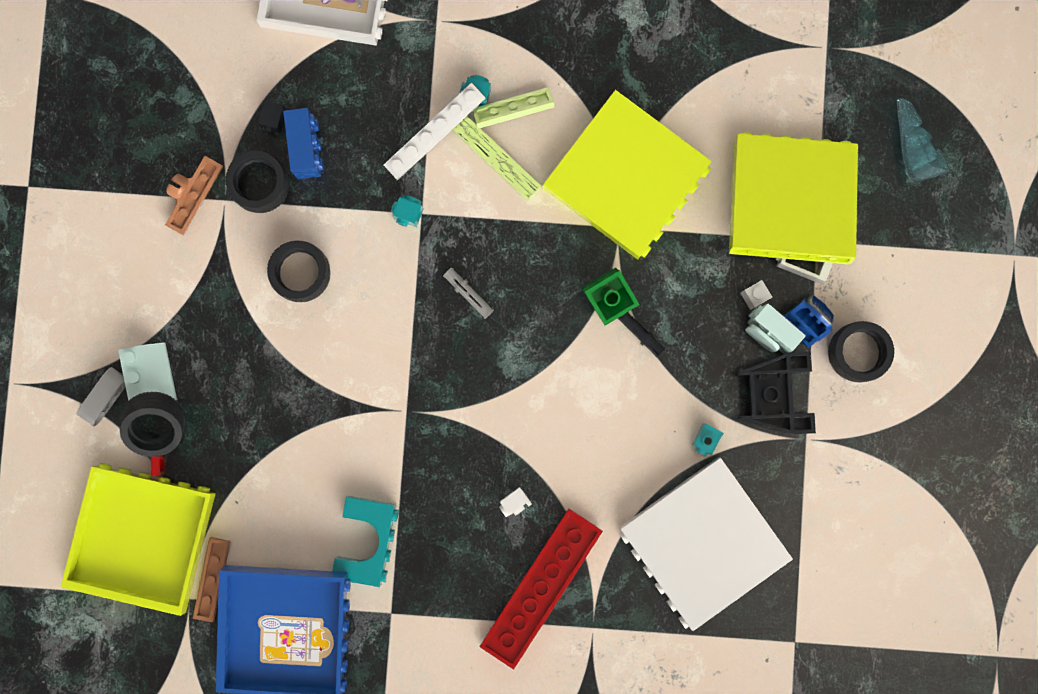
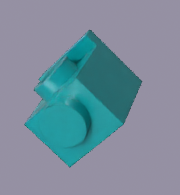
[692,424,724,456]

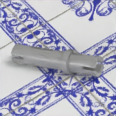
[443,268,494,319]

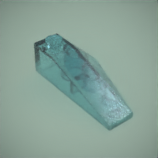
[896,98,951,181]

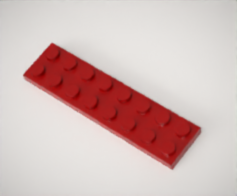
[479,508,603,670]

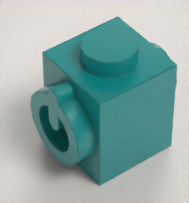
[460,75,491,106]
[391,195,424,227]

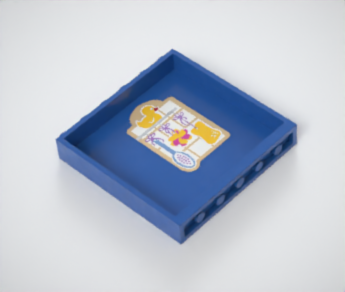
[216,565,351,694]

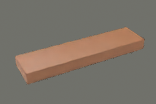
[193,537,231,622]

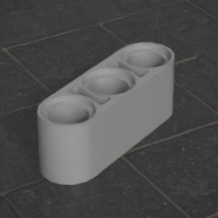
[76,367,126,427]

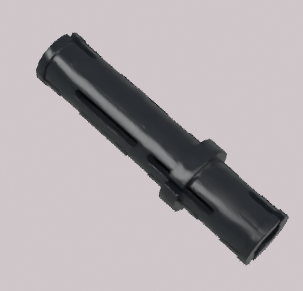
[617,312,666,358]

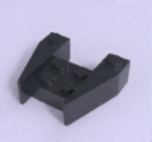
[736,351,816,434]

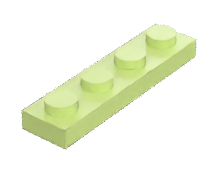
[473,87,554,128]

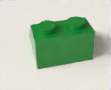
[581,267,640,326]

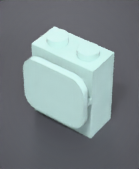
[745,304,806,354]

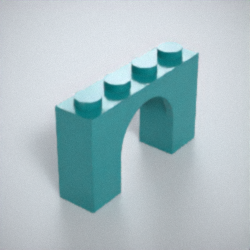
[332,496,399,587]

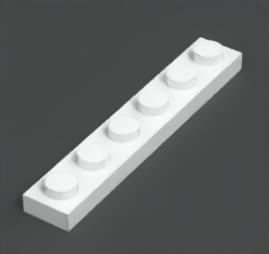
[384,83,486,180]

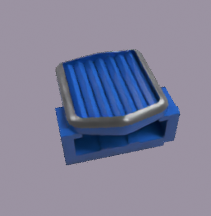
[783,294,834,348]

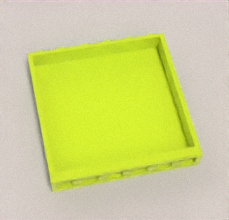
[61,463,216,616]

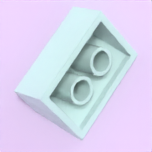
[118,343,177,401]

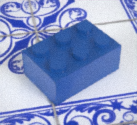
[283,108,324,179]

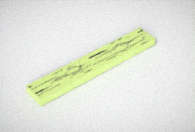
[452,116,541,201]

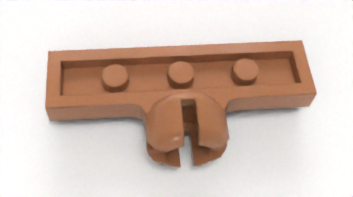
[165,156,223,236]

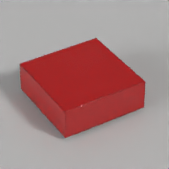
[151,455,165,476]

